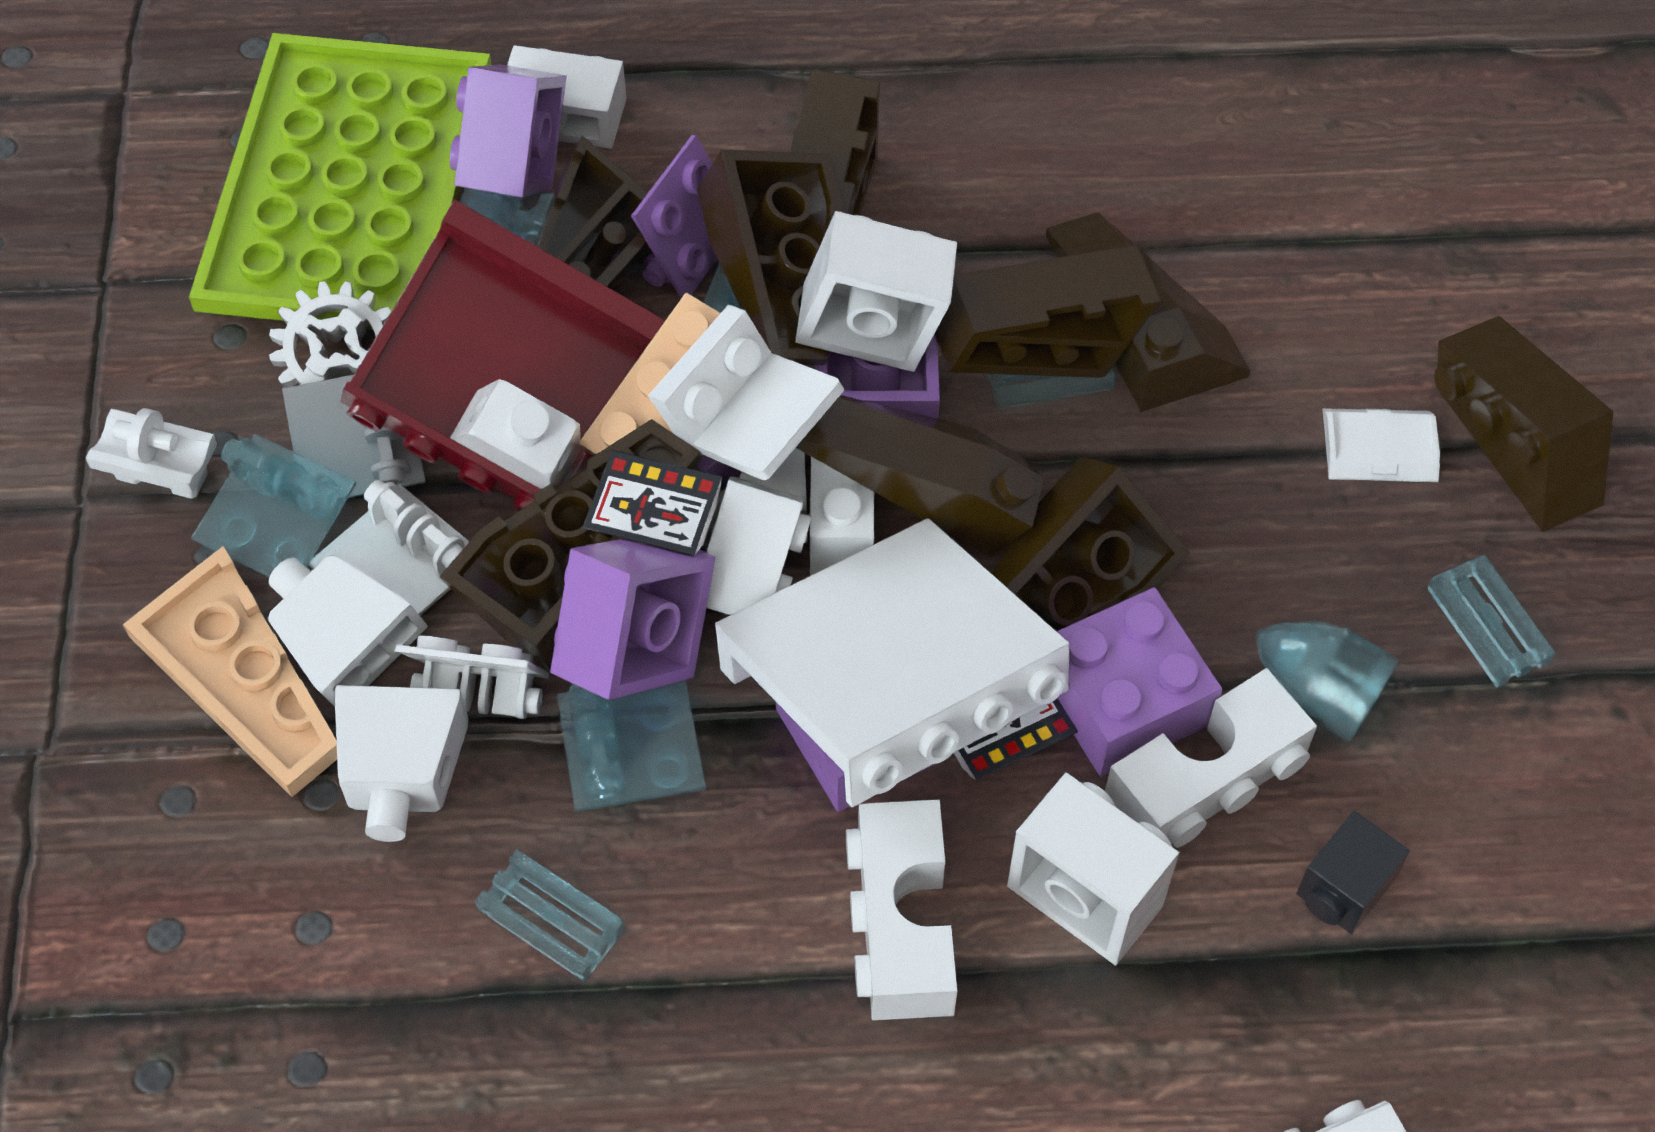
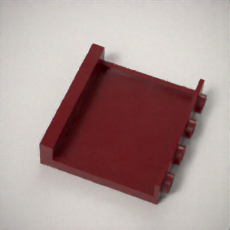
[340,199,665,511]

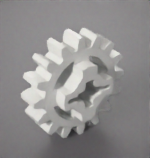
[269,281,391,388]

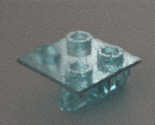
[191,434,357,578]
[557,680,706,812]

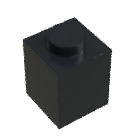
[1296,811,1410,935]

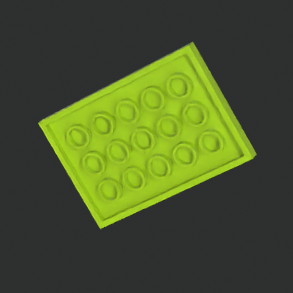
[189,33,491,330]

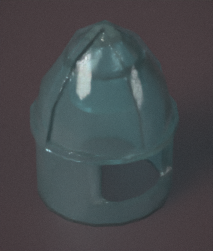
[1255,620,1400,743]

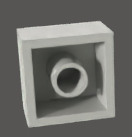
[795,211,957,372]
[1007,773,1179,966]

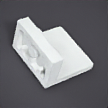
[648,305,844,480]

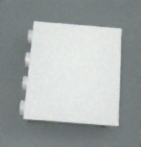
[715,518,1069,807]

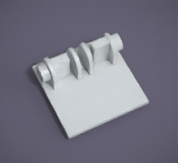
[308,480,469,616]
[395,636,549,719]

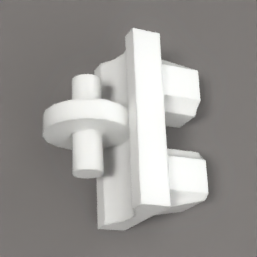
[86,408,217,499]

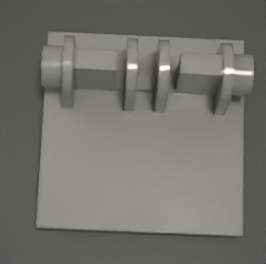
[282,365,426,507]

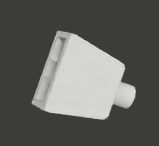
[450,379,581,489]
[268,555,428,706]
[335,685,469,842]

